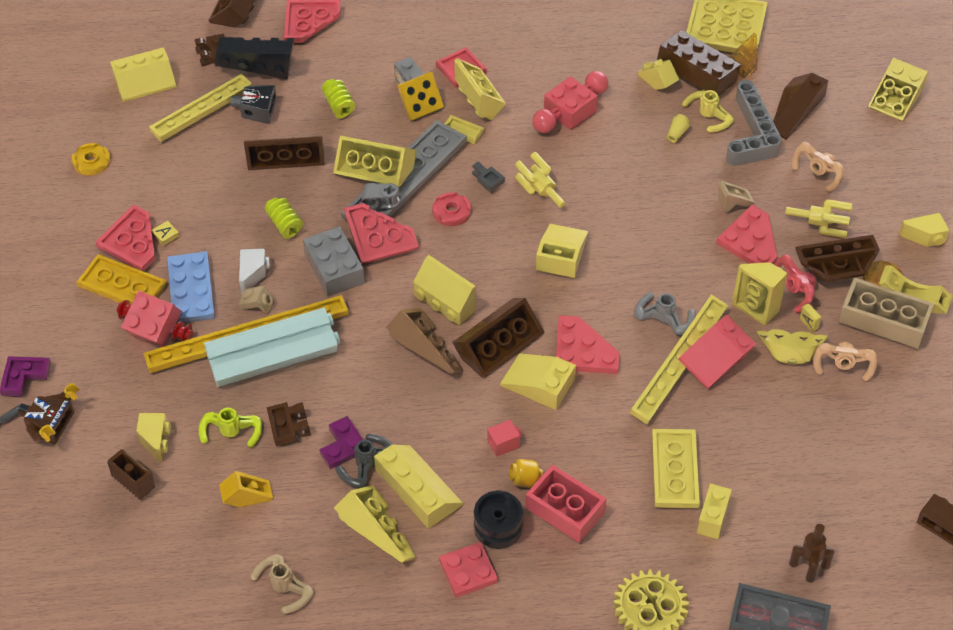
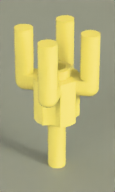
[515,152,565,208]
[785,200,852,239]

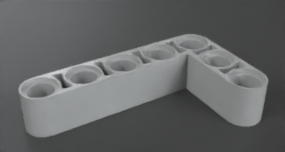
[726,80,782,166]

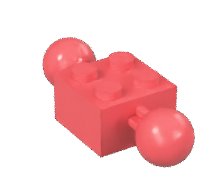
[532,71,608,133]

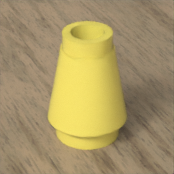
[667,114,690,143]

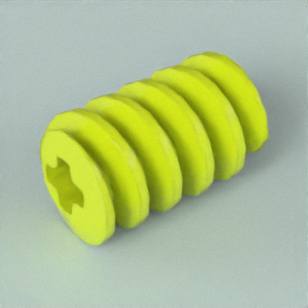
[322,79,356,119]
[265,198,303,239]

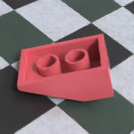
[678,315,756,389]

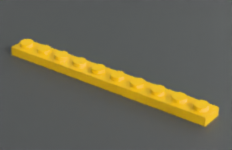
[143,295,349,374]

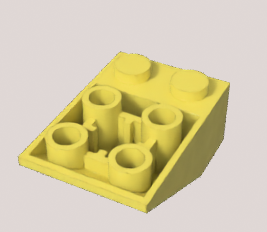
[868,58,928,121]
[536,224,588,278]

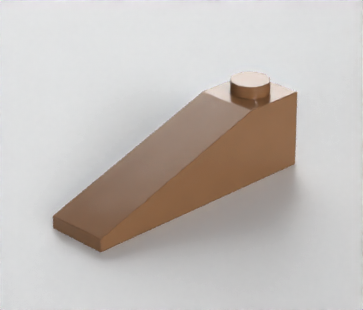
[386,308,463,374]

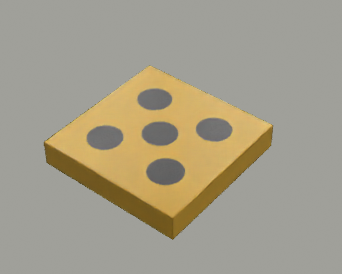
[397,72,444,121]

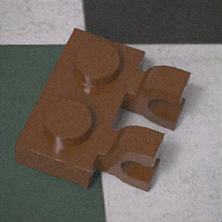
[194,33,225,66]
[266,402,311,446]

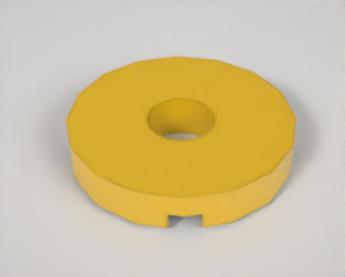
[71,143,111,176]

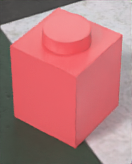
[487,419,522,457]

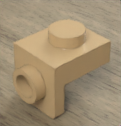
[238,286,274,314]

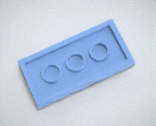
[167,251,215,324]

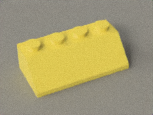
[333,135,417,187]
[374,445,463,529]

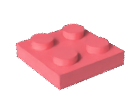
[439,542,498,598]

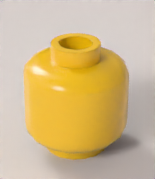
[509,459,543,488]

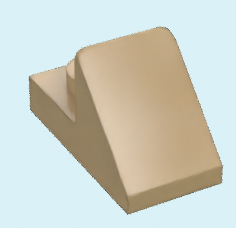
[718,180,755,213]

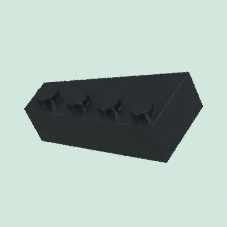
[215,37,294,79]

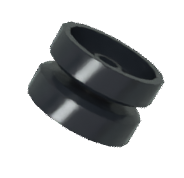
[474,490,523,549]

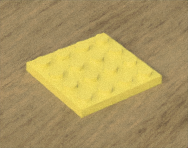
[686,0,768,57]

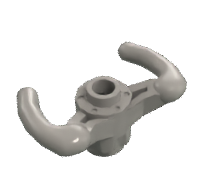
[634,292,695,336]

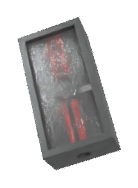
[729,583,831,630]

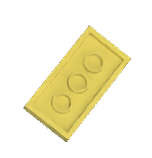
[652,429,700,508]

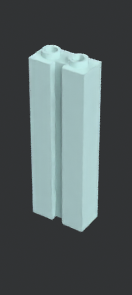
[204,307,340,387]

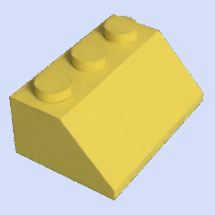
[110,47,177,102]
[454,58,506,120]
[413,255,476,326]
[732,263,787,326]

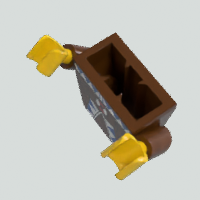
[18,383,80,445]

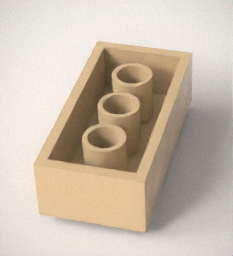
[839,277,934,349]

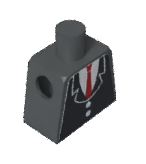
[231,85,277,124]

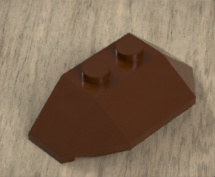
[795,235,880,282]

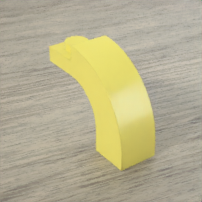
[879,266,953,314]

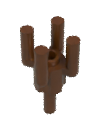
[789,524,834,583]

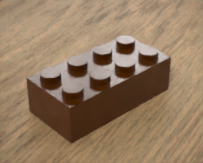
[657,30,741,95]

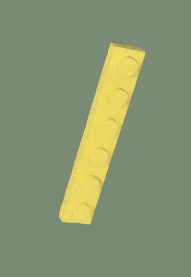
[149,74,253,142]

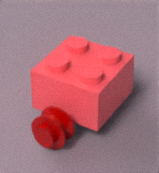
[117,290,194,347]

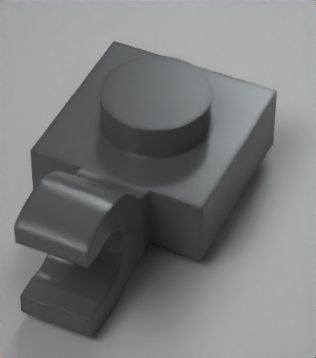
[472,162,505,192]

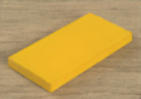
[76,254,167,305]

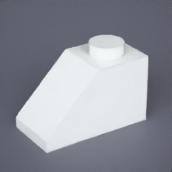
[239,249,270,294]

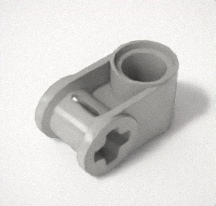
[361,183,400,210]

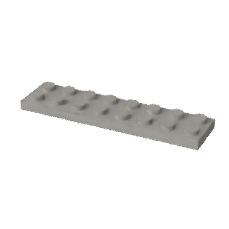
[341,120,467,220]

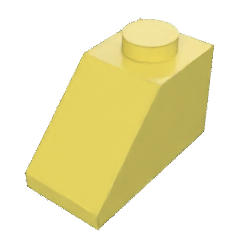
[899,213,949,247]

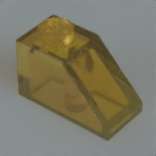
[729,33,758,78]

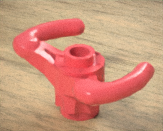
[774,254,816,313]

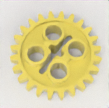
[613,569,689,630]

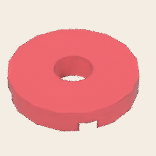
[432,192,471,226]

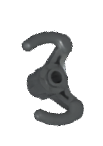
[335,433,393,489]

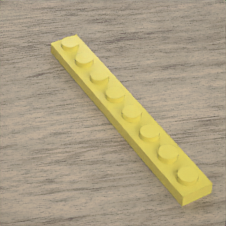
[629,294,728,424]

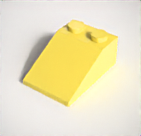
[500,353,576,410]

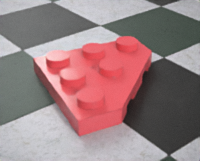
[284,0,341,43]
[344,203,419,265]
[95,204,155,271]
[716,204,777,264]
[556,315,619,374]

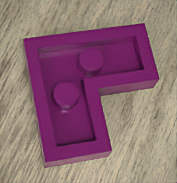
[0,356,51,396]
[319,416,363,470]

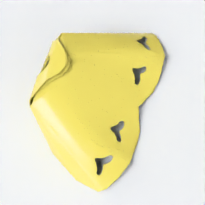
[756,329,828,364]

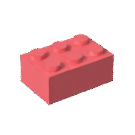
[525,464,606,543]

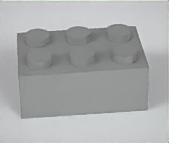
[303,226,365,297]

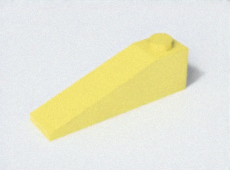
[334,485,416,563]

